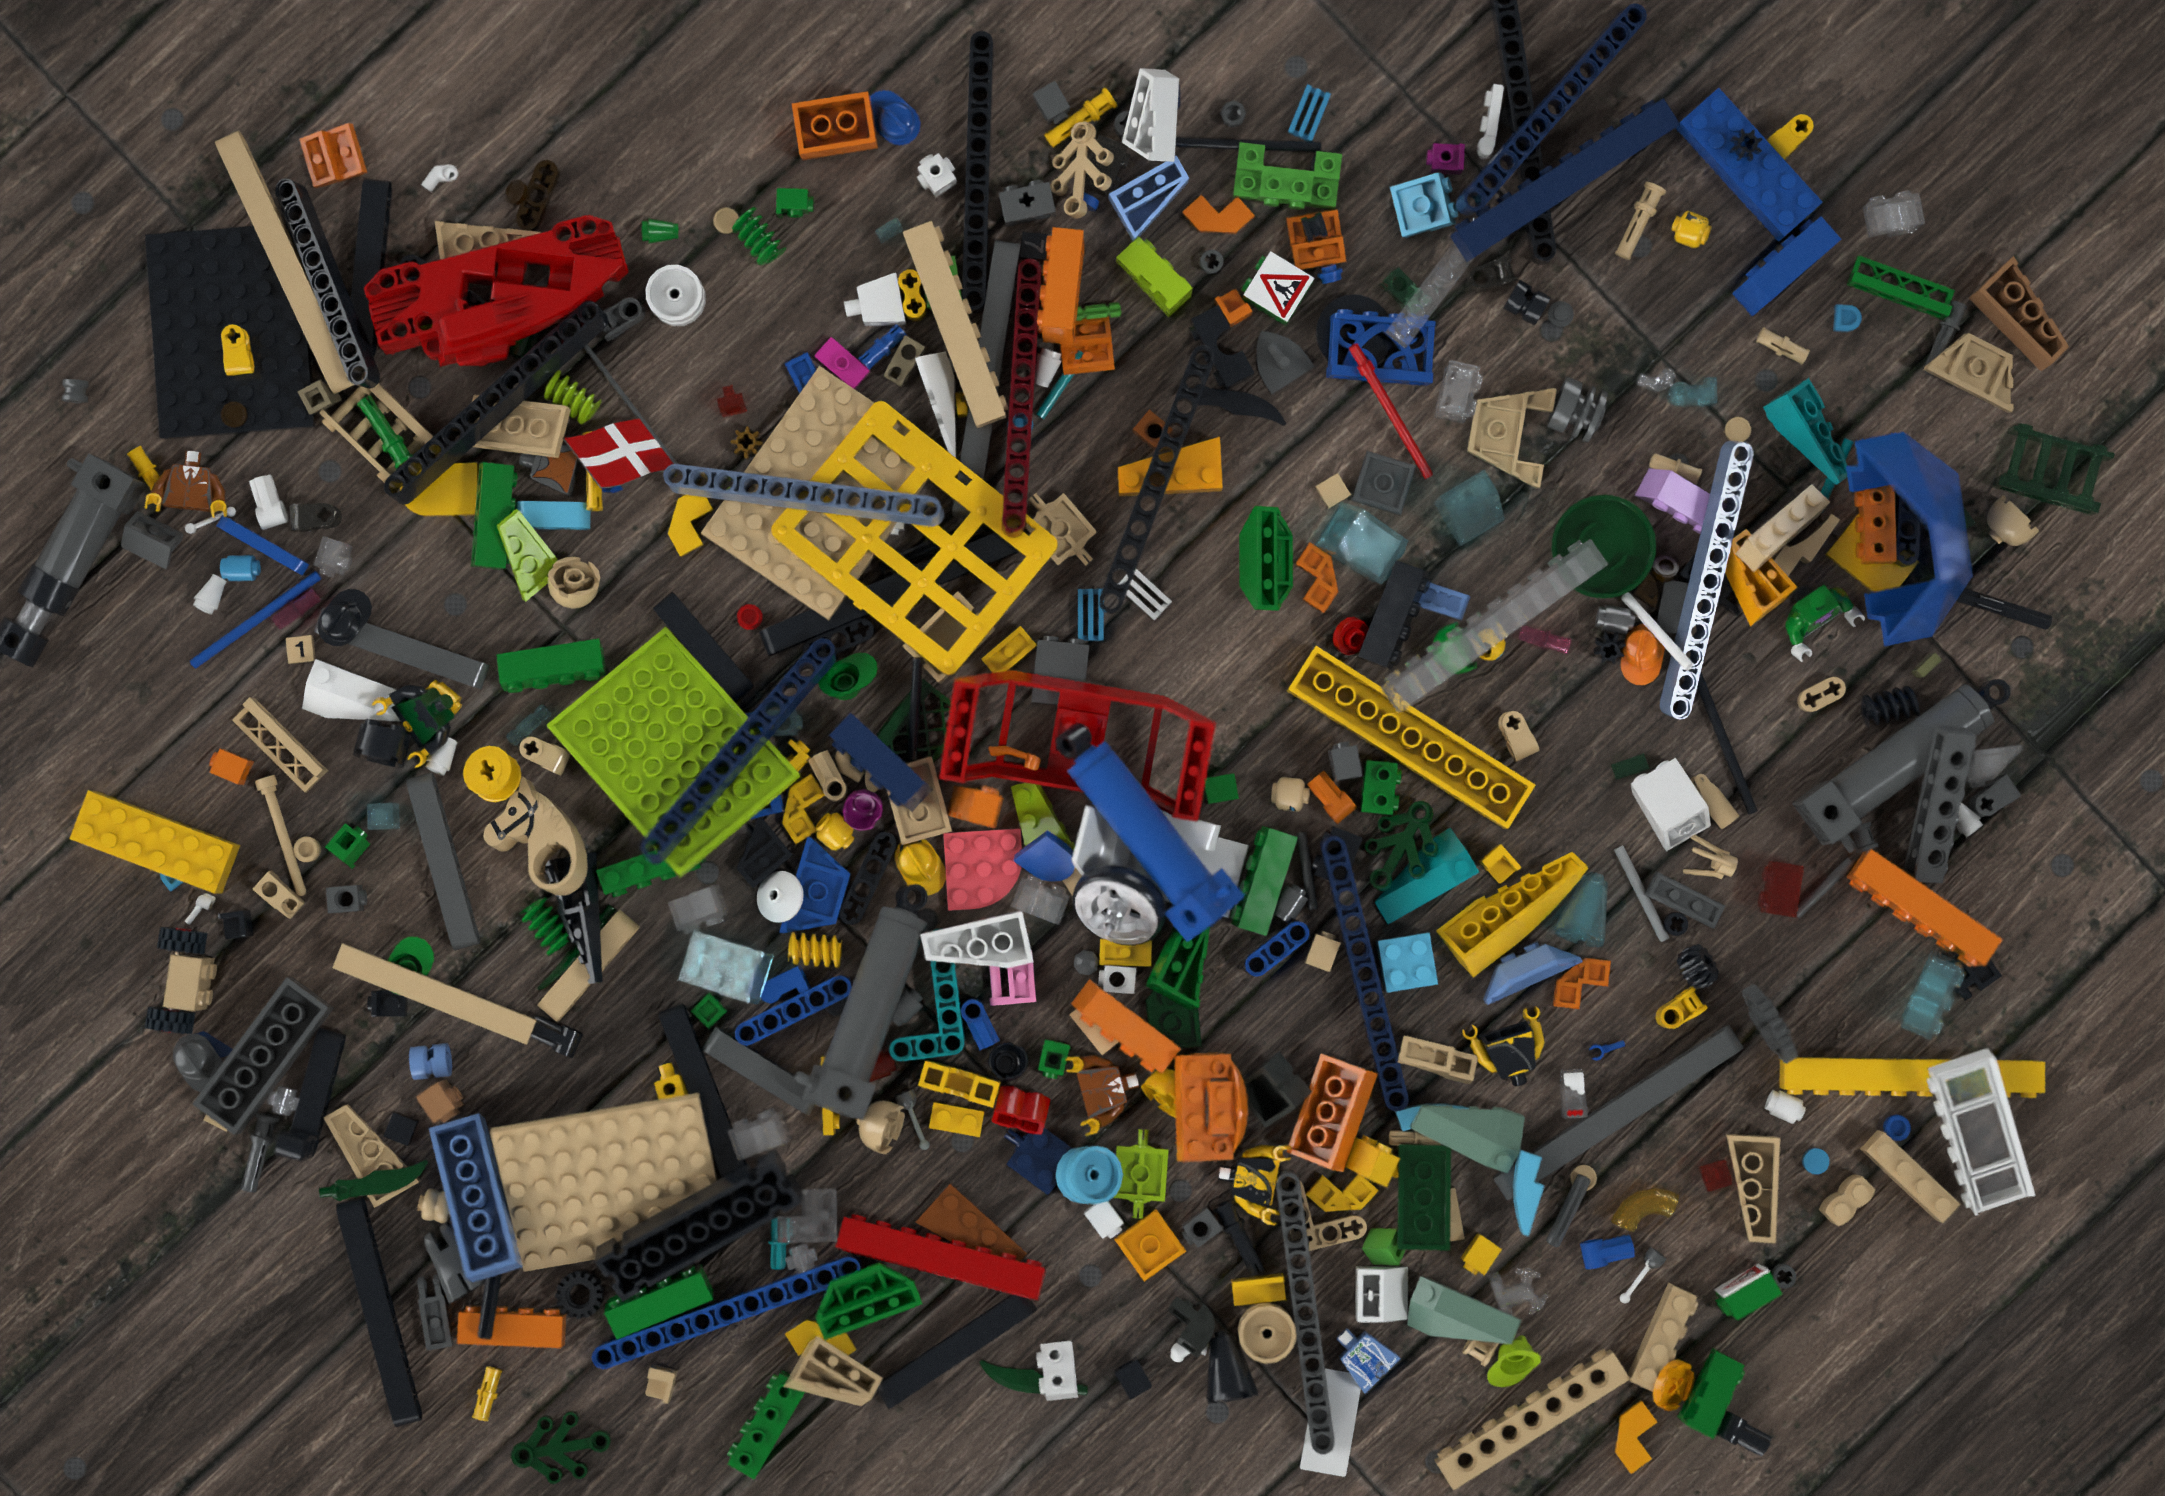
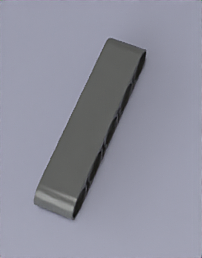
[702,1027,816,1115]

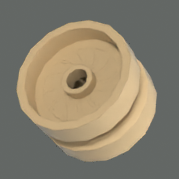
[1237,1302,1296,1363]

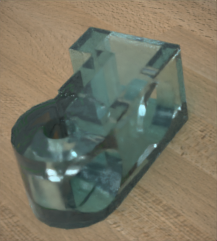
[1667,377,1717,407]

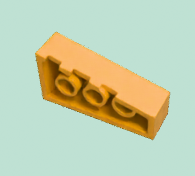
[1118,437,1223,496]

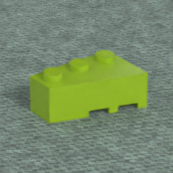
[1116,237,1192,317]

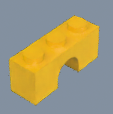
[918,1059,1001,1108]

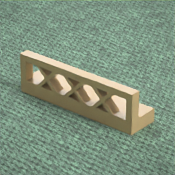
[232,697,328,793]

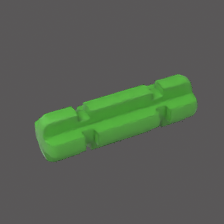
[1076,302,1121,321]

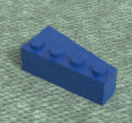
[1732,216,1841,316]

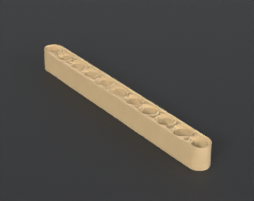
[215,130,354,394]

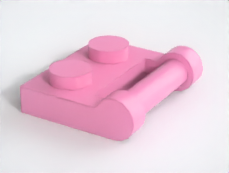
[989,950,1036,1006]

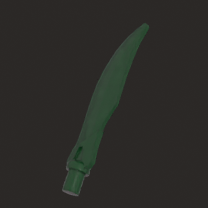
[537,904,616,991]
[319,1160,428,1201]
[979,1359,1088,1399]

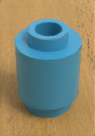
[220,555,261,581]

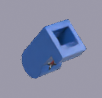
[759,965,811,1003]

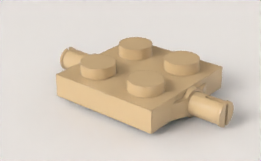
[1025,493,1097,566]

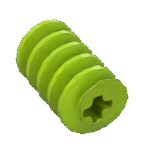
[544,370,602,424]

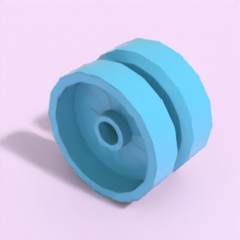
[1056,1146,1123,1204]

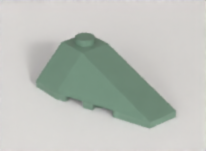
[1410,1105,1525,1173]
[1407,1276,1522,1344]

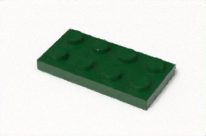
[1397,1144,1451,1251]

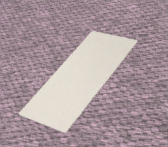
[1300,1368,1361,1477]

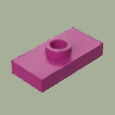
[815,337,870,389]

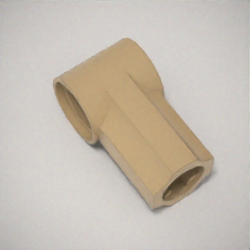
[808,750,848,802]

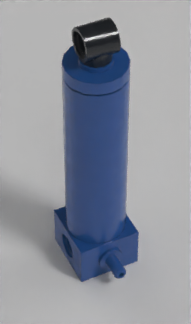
[1056,723,1245,942]

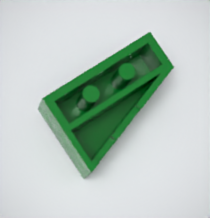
[1145,926,1210,1010]
[1677,1348,1745,1439]

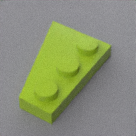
[497,509,558,602]
[1011,783,1076,851]

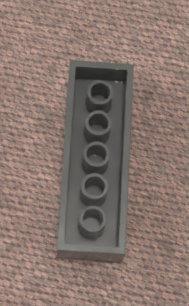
[193,977,334,1135]

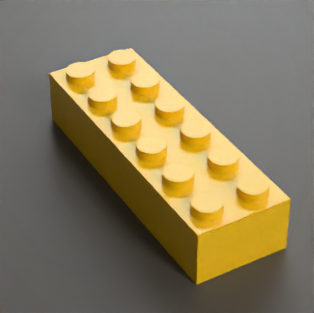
[69,790,240,894]

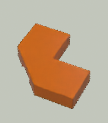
[1182,195,1255,234]
[1295,542,1339,613]
[1553,958,1611,1009]

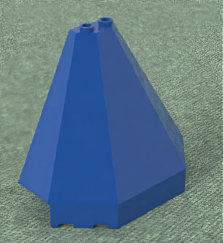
[1846,432,1973,646]

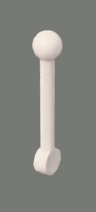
[185,506,236,534]

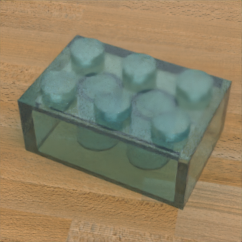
[678,930,774,1004]
[1900,950,1965,1040]

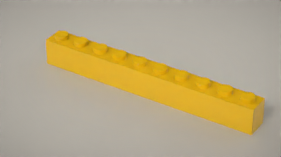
[1779,1057,2045,1098]

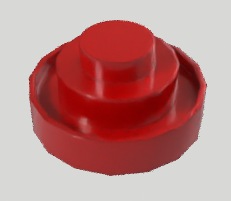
[1333,617,1368,655]

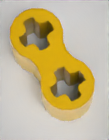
[898,269,927,321]

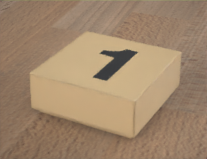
[286,635,316,664]

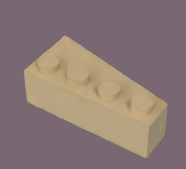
[1726,1133,1780,1243]

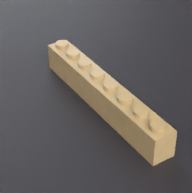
[903,221,1009,429]

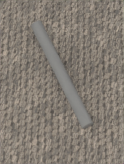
[1614,845,1670,942]

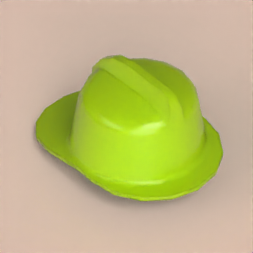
[1487,1335,1541,1387]

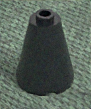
[1206,1330,1259,1404]

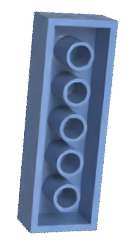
[429,1113,523,1282]

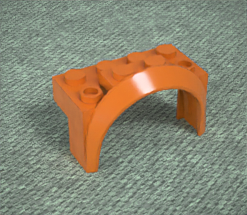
[1175,1052,1247,1162]

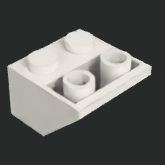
[1355,1266,1408,1322]

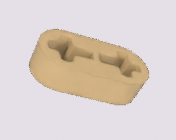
[1797,677,1846,712]

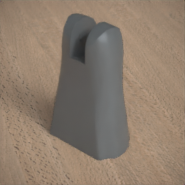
[424,1222,486,1304]

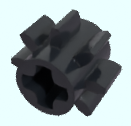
[1730,129,1763,162]
[1594,631,1626,664]

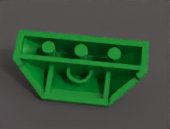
[1239,506,1293,611]
[815,1263,923,1340]

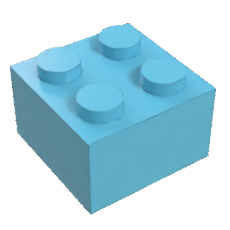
[1376,932,1438,993]

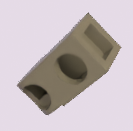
[884,335,928,388]

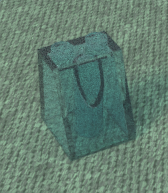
[1434,470,1505,547]
[1315,502,1409,585]

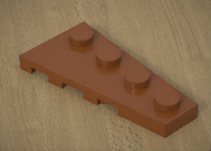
[915,1183,1027,1262]

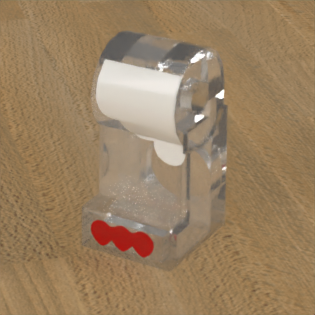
[1560,1069,1588,1119]

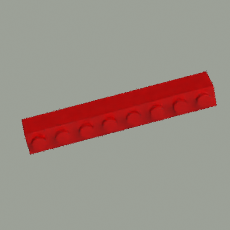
[836,1214,1046,1301]

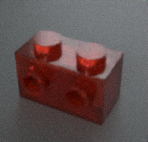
[1758,861,1804,918]

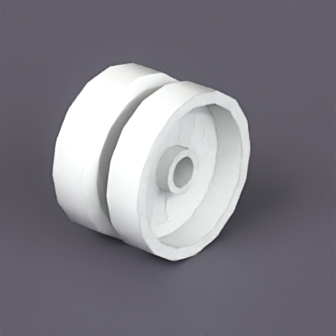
[646,265,706,326]

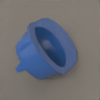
[870,90,921,145]

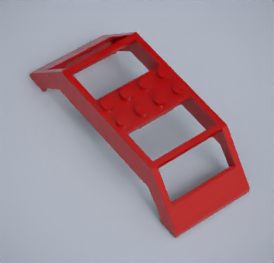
[939,670,1216,822]

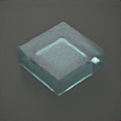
[875,218,903,243]

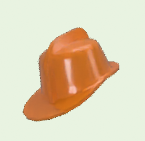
[1621,624,1665,685]

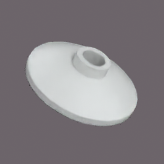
[757,871,803,923]

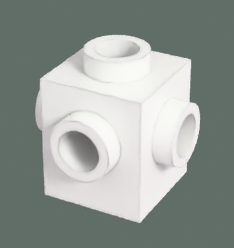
[917,153,957,197]

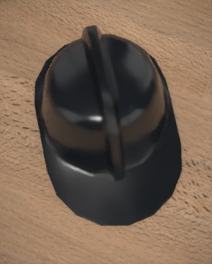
[318,589,372,646]

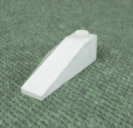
[915,352,957,459]
[302,659,400,721]
[920,910,1033,968]

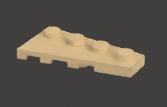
[435,221,541,259]

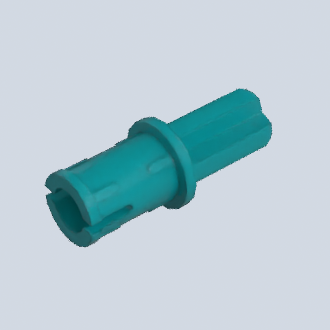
[768,1217,789,1270]

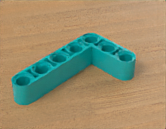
[889,928,965,1061]

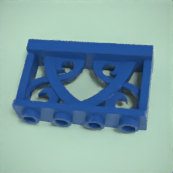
[1326,309,1436,386]

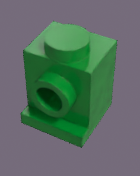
[776,188,814,218]
[325,823,370,869]
[1038,1038,1070,1079]

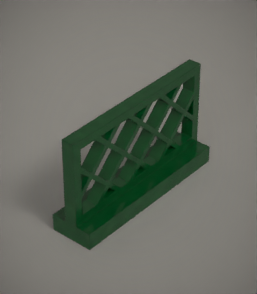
[875,678,951,763]

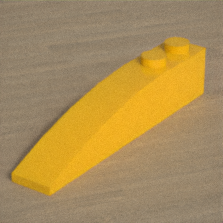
[1436,852,1588,978]

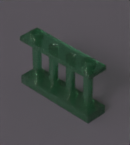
[1992,423,2115,516]

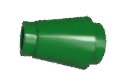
[641,218,679,244]

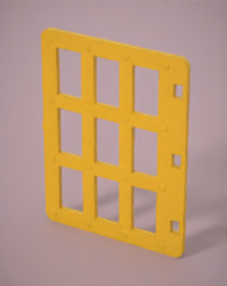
[771,401,1058,675]

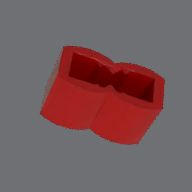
[992,1086,1051,1134]

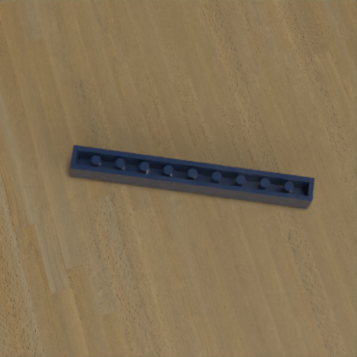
[1450,98,1680,262]

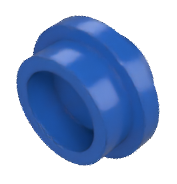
[1317,264,1343,284]

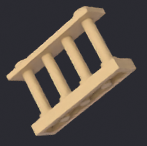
[319,371,434,483]

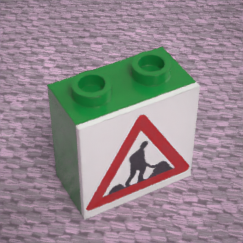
[1241,251,1314,326]
[1714,1264,1782,1320]

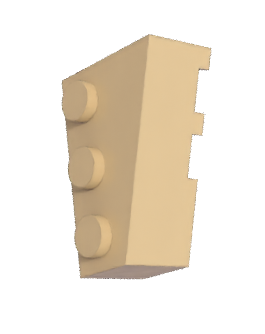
[784,1336,883,1406]

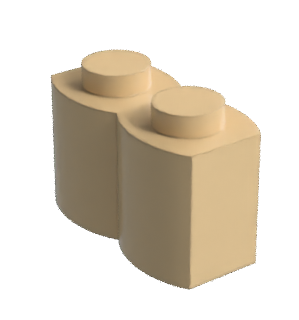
[1819,1174,1875,1226]

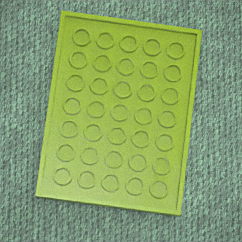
[546,627,800,878]

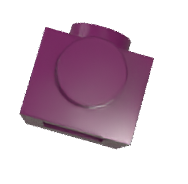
[1426,143,1465,175]

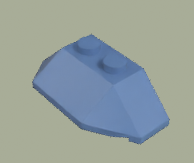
[1483,941,1583,1005]

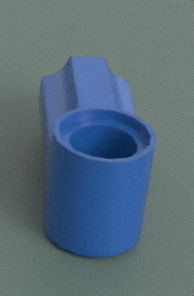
[961,998,1000,1050]
[1580,1234,1635,1269]

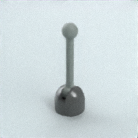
[894,1088,930,1150]

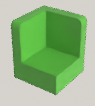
[1362,1228,1405,1266]

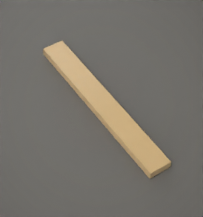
[333,943,537,1045]

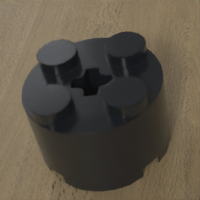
[353,719,412,768]

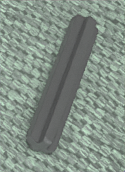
[1546,1174,1591,1247]

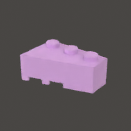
[1635,468,1727,535]

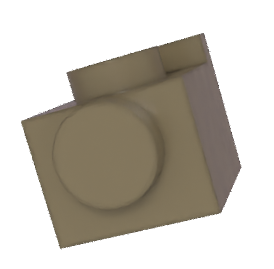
[298,380,342,415]

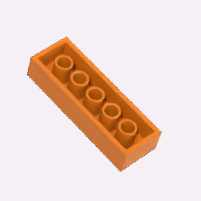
[1846,849,2003,967]

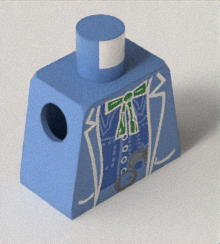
[1336,1328,1400,1394]

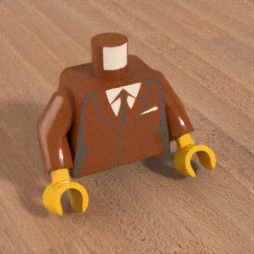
[145,451,227,518]
[1065,1055,1139,1136]

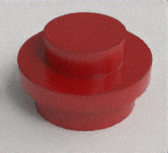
[737,604,763,630]

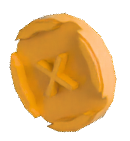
[1653,1359,1695,1411]

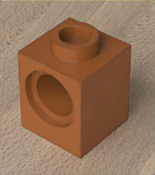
[1133,409,1173,450]

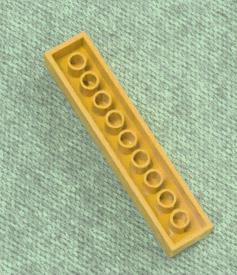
[1287,646,1536,829]

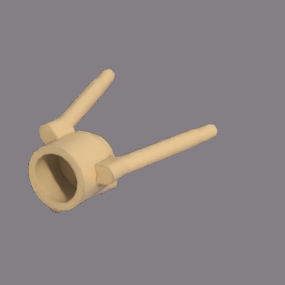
[1683,835,1738,879]

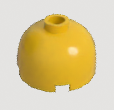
[1141,1069,1176,1118]

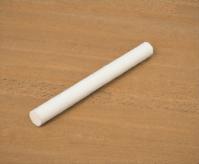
[1621,592,1694,671]

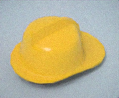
[894,839,946,895]

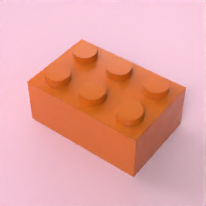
[792,91,878,160]

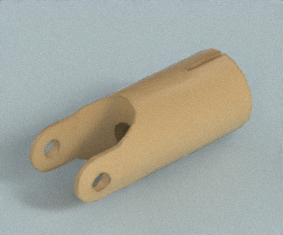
[1690,774,1740,829]

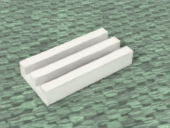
[1118,569,1172,621]

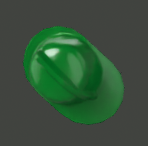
[818,653,878,701]
[387,937,434,995]

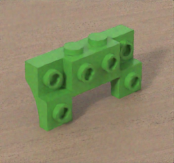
[1233,142,1342,210]

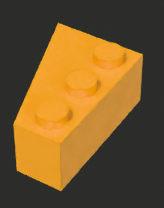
[1725,529,1797,627]

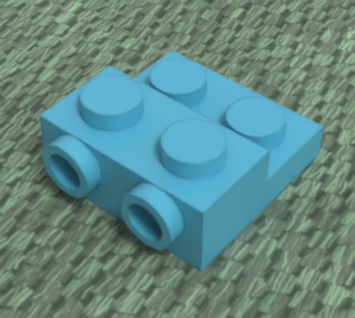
[1390,172,1458,238]

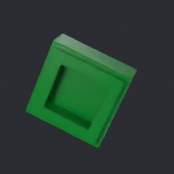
[691,992,728,1029]

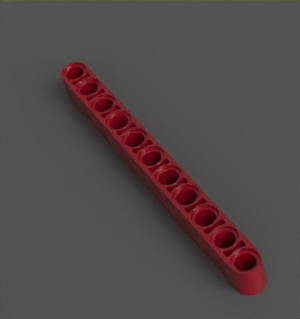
[1002,258,1041,538]

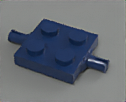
[1004,1128,1072,1195]

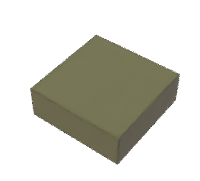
[1911,653,1941,678]

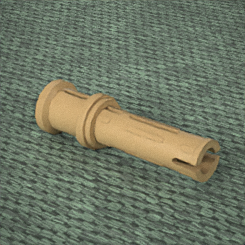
[1615,182,1666,260]

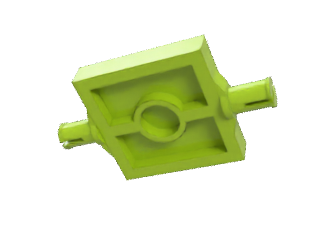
[1113,1129,1168,1218]

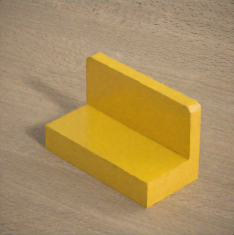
[1231,1273,1286,1306]

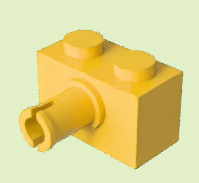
[1345,1135,1400,1187]

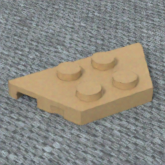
[1923,333,2014,413]

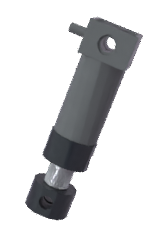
[0,453,147,668]

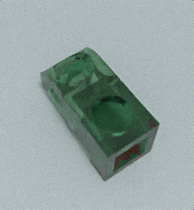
[1378,267,1429,316]

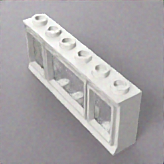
[1927,1048,2035,1215]

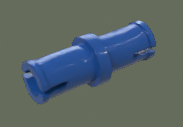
[858,324,906,370]

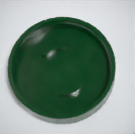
[1551,495,1656,598]

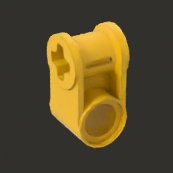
[1767,114,1814,159]
[221,324,254,376]
[1656,986,1708,1029]

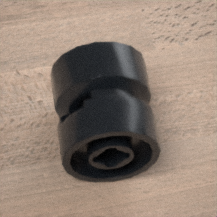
[1503,280,1551,326]

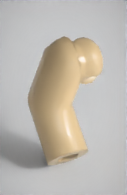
[835,751,865,783]

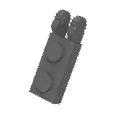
[417,1274,454,1351]

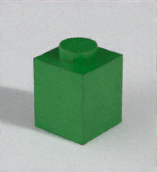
[1202,773,1239,805]

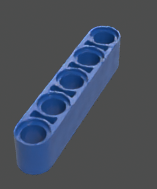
[735,975,853,1045]

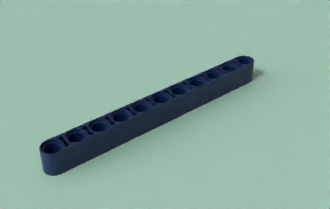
[1456,3,1647,216]
[641,638,836,864]
[1321,835,1408,1111]

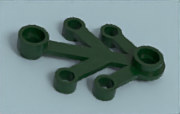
[1365,801,1439,891]
[511,1411,611,1484]

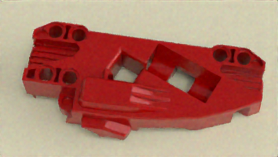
[364,215,629,367]

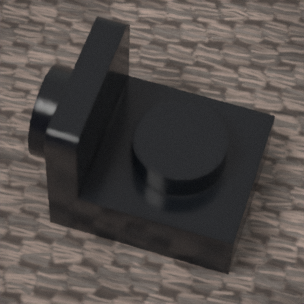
[367,990,407,1017]

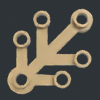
[1050,122,1114,219]

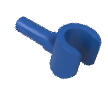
[1589,1040,1625,1060]

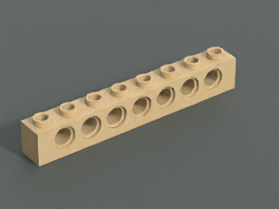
[1434,1349,1630,1491]

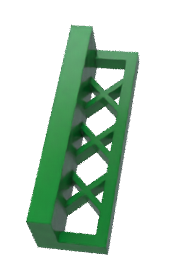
[1846,255,1955,320]

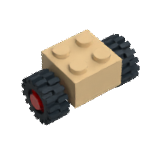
[145,927,217,1034]

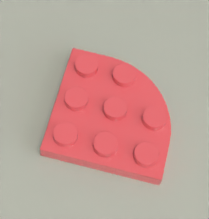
[943,829,1022,911]

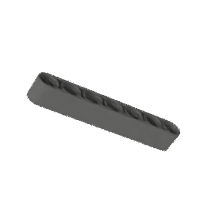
[314,608,490,690]
[406,772,480,951]

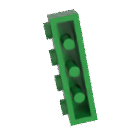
[471,462,517,570]
[496,638,606,693]
[1230,826,1298,936]
[596,850,706,898]
[604,1264,714,1339]
[727,1370,805,1480]

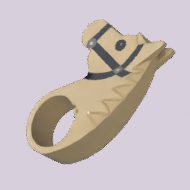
[484,777,587,896]

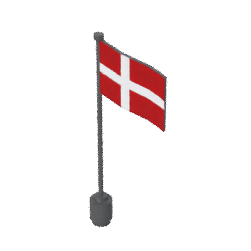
[535,279,682,488]

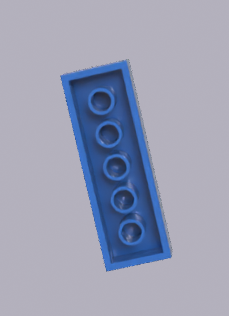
[1676,88,1823,242]

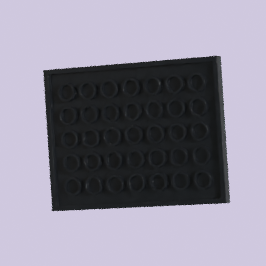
[145,223,316,440]

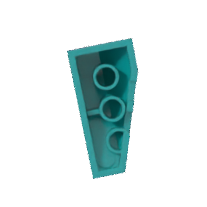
[1763,378,1848,485]
[1374,828,1479,925]

